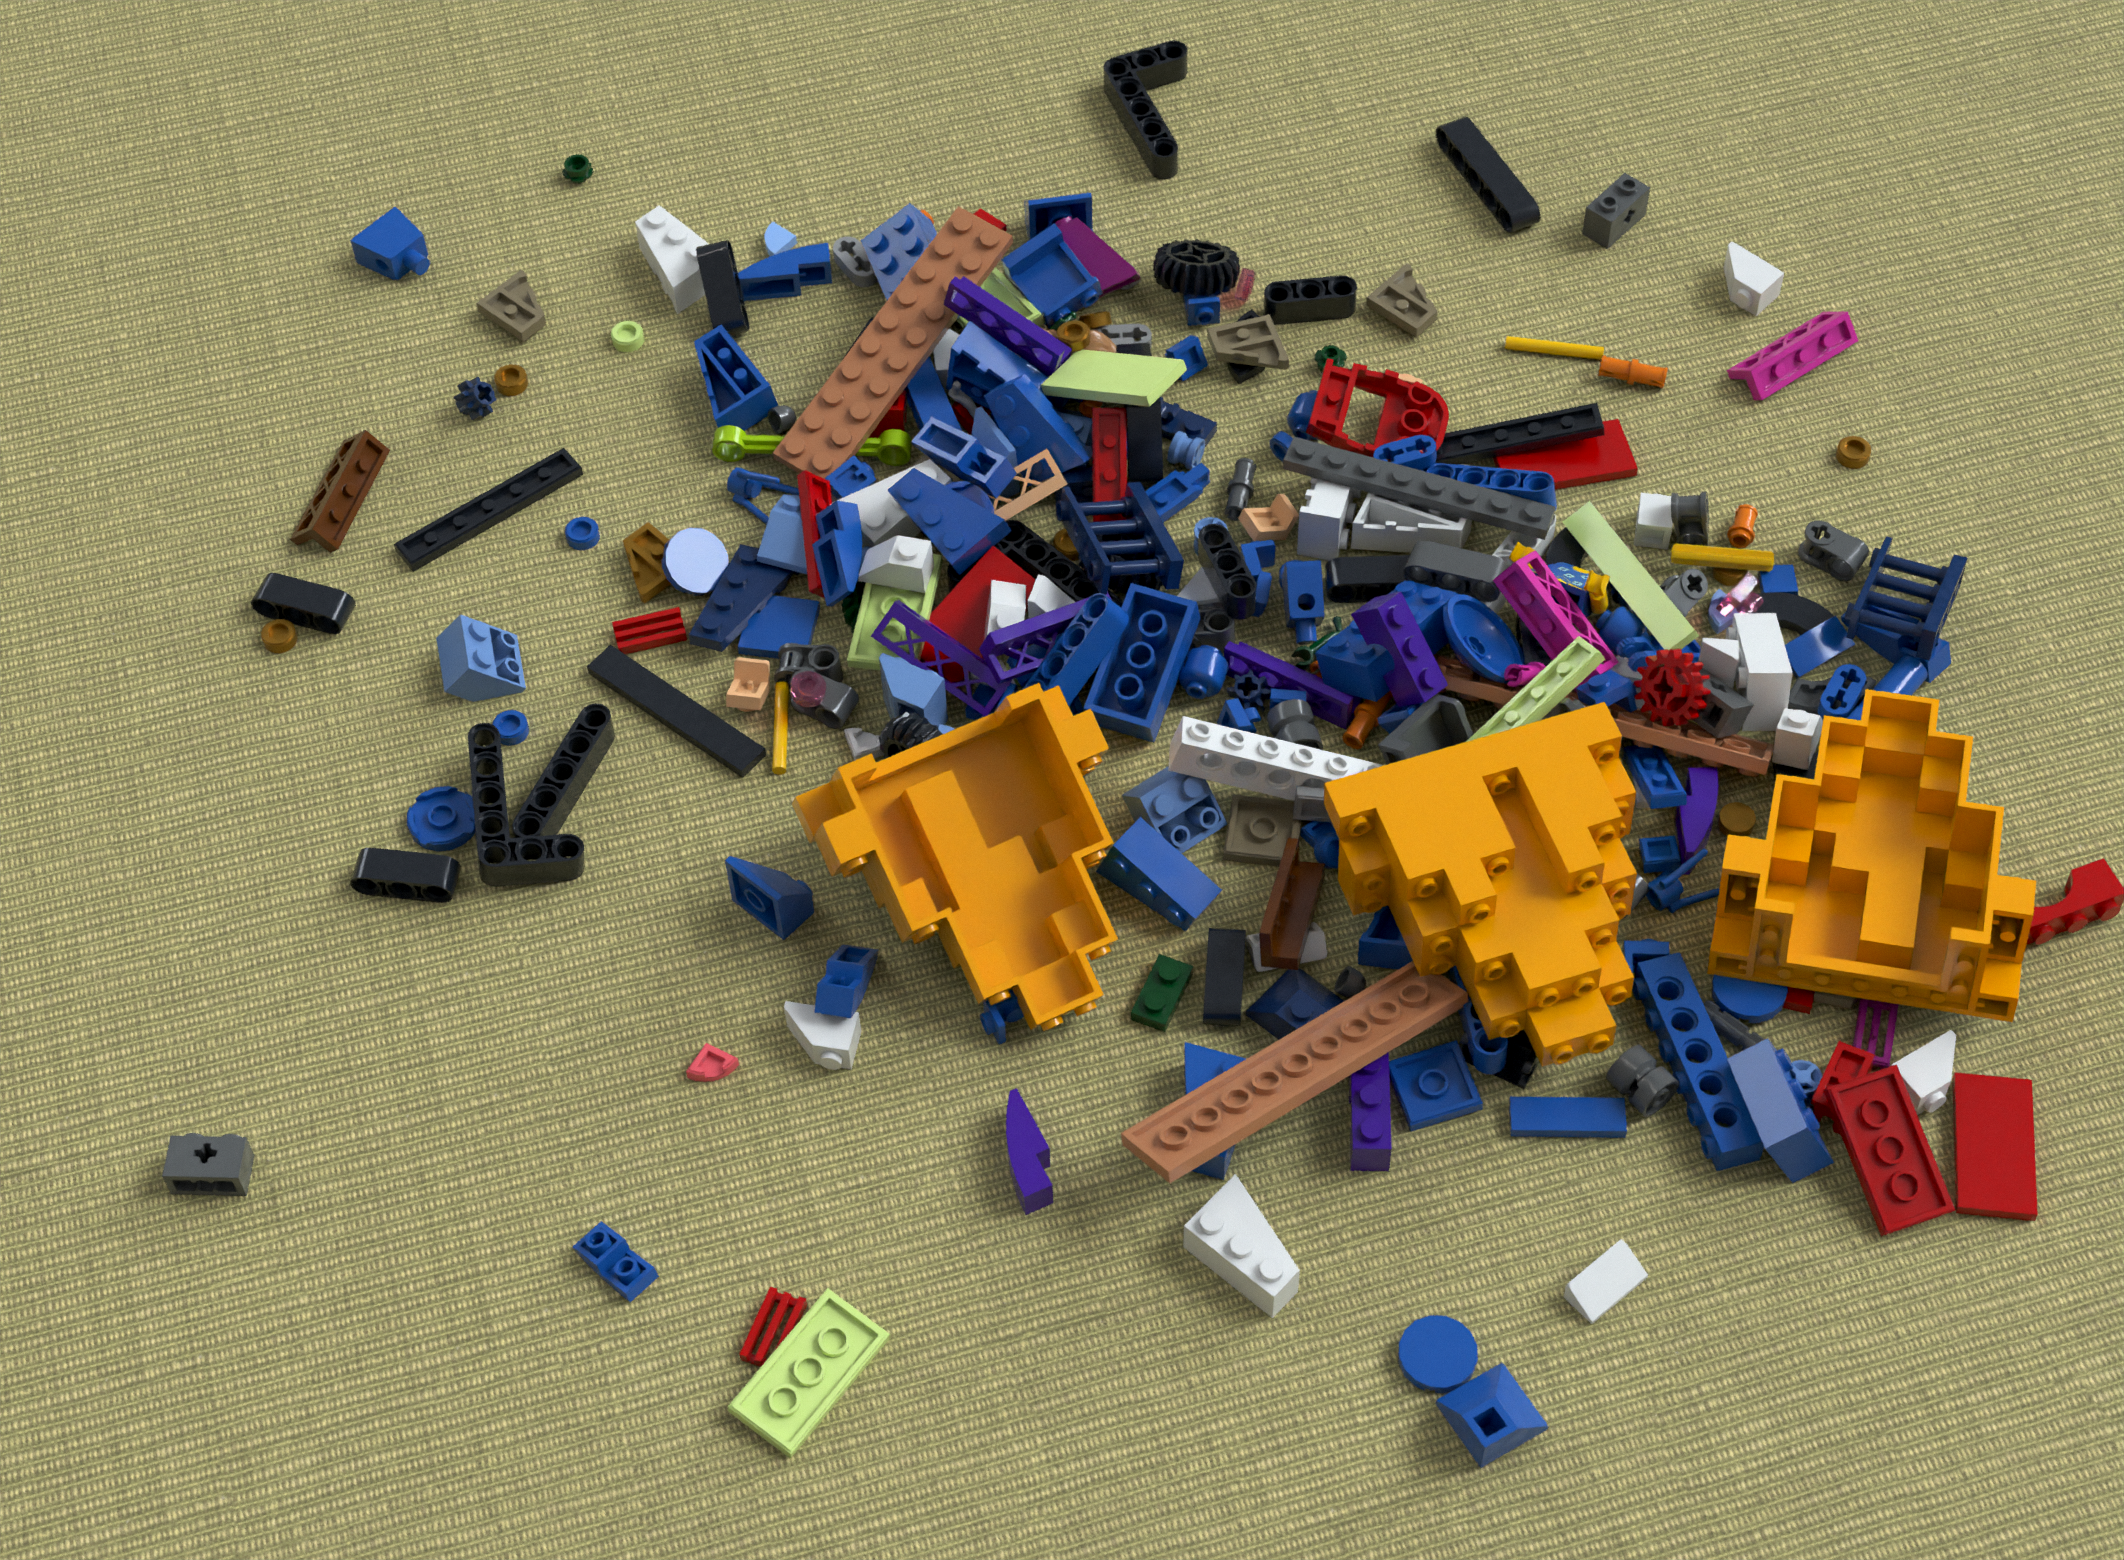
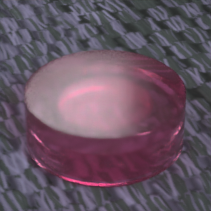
[1235,268,1256,302]
[791,671,826,707]

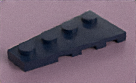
[689,544,800,652]

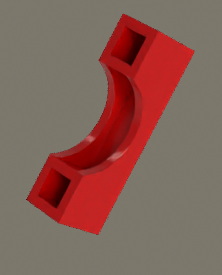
[1977,858,2124,945]

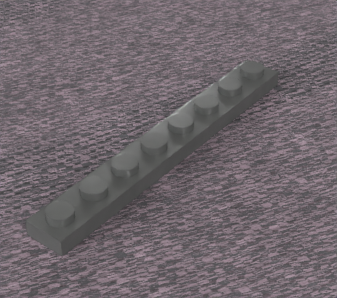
[1283,437,1556,540]

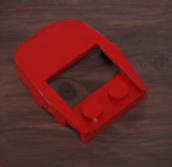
[1306,358,1449,462]

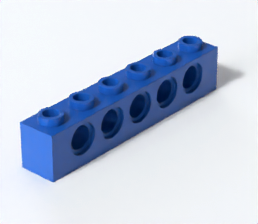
[1632,952,1764,1171]

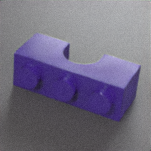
[1351,591,1448,707]
[1348,1052,1392,1171]

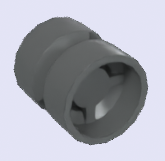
[1267,699,1323,750]
[1606,1045,1679,1117]

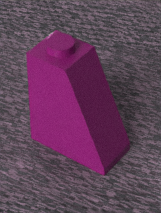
[1055,217,1141,299]

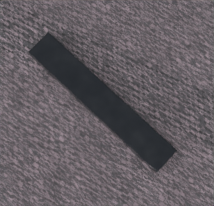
[1435,403,1605,465]
[394,448,583,572]
[587,645,766,778]

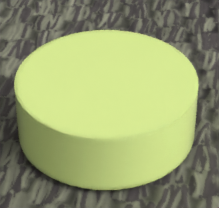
[611,321,644,352]

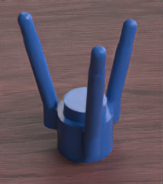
[727,467,799,525]
[1646,849,1719,913]

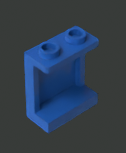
[1001,223,1102,329]

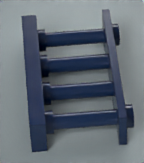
[1056,482,1184,594]
[1844,536,1968,661]

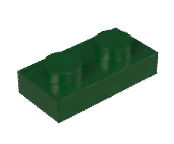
[1131,954,1193,1032]

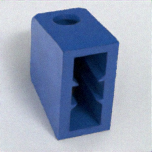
[350,207,430,280]
[1281,560,1324,645]

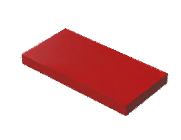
[1493,419,1638,490]
[920,546,1036,688]
[1823,1064,1956,1237]
[1952,1072,2038,1221]

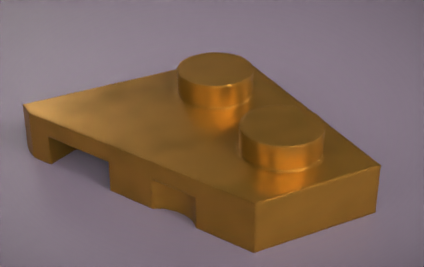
[623,522,671,604]

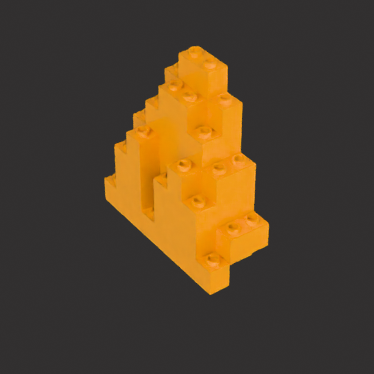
[792,683,1118,1032]
[1707,689,2036,1022]
[1324,702,1637,1067]

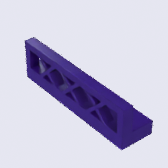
[943,276,1072,376]
[979,592,1112,685]
[871,600,1012,716]
[1224,641,1363,730]

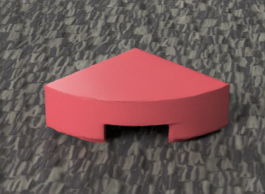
[686,1043,739,1082]

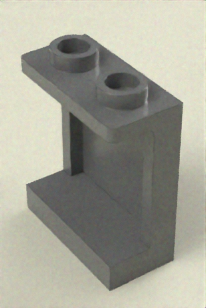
[1378,694,1474,765]

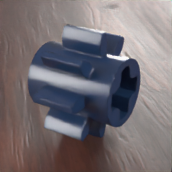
[454,377,497,420]
[1227,670,1271,712]

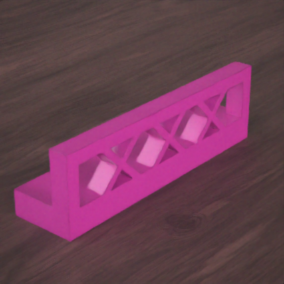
[1727,311,1859,400]
[1493,550,1619,693]

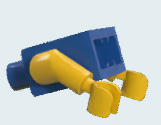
[1509,542,1610,618]

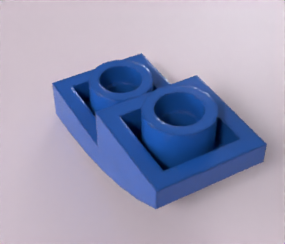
[1785,616,1855,679]
[573,1221,659,1302]

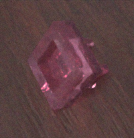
[1716,572,1764,617]

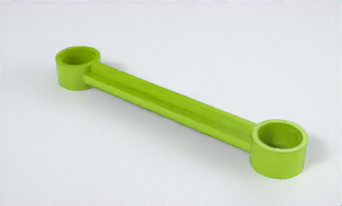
[712,425,912,466]

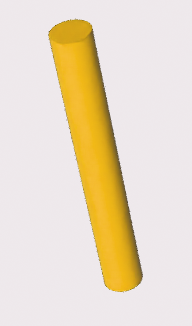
[1505,336,1604,360]
[772,681,789,775]

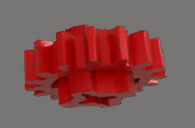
[1633,648,1711,726]

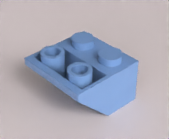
[436,614,526,702]
[879,653,948,728]
[1122,766,1227,854]

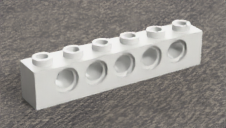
[1168,716,1384,801]

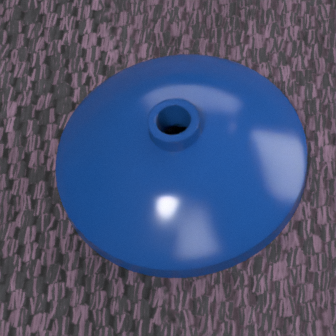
[1443,594,1525,684]

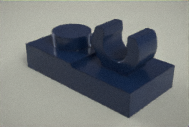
[1160,396,1217,447]

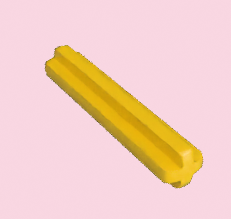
[1671,543,1774,572]

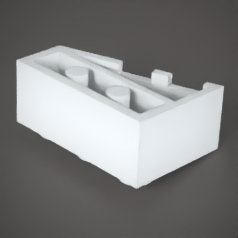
[635,205,708,314]
[832,459,952,547]
[1297,477,1361,560]
[1351,493,1472,553]
[1726,613,1792,731]
[1184,1174,1300,1318]

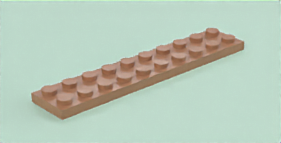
[773,206,1013,479]
[1433,654,1774,777]
[1121,961,1468,1183]

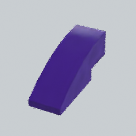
[1674,767,1718,875]
[1006,1088,1053,1215]

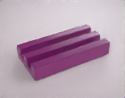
[1852,998,1899,1070]

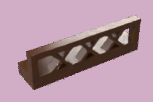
[290,430,390,553]
[1259,838,1325,970]

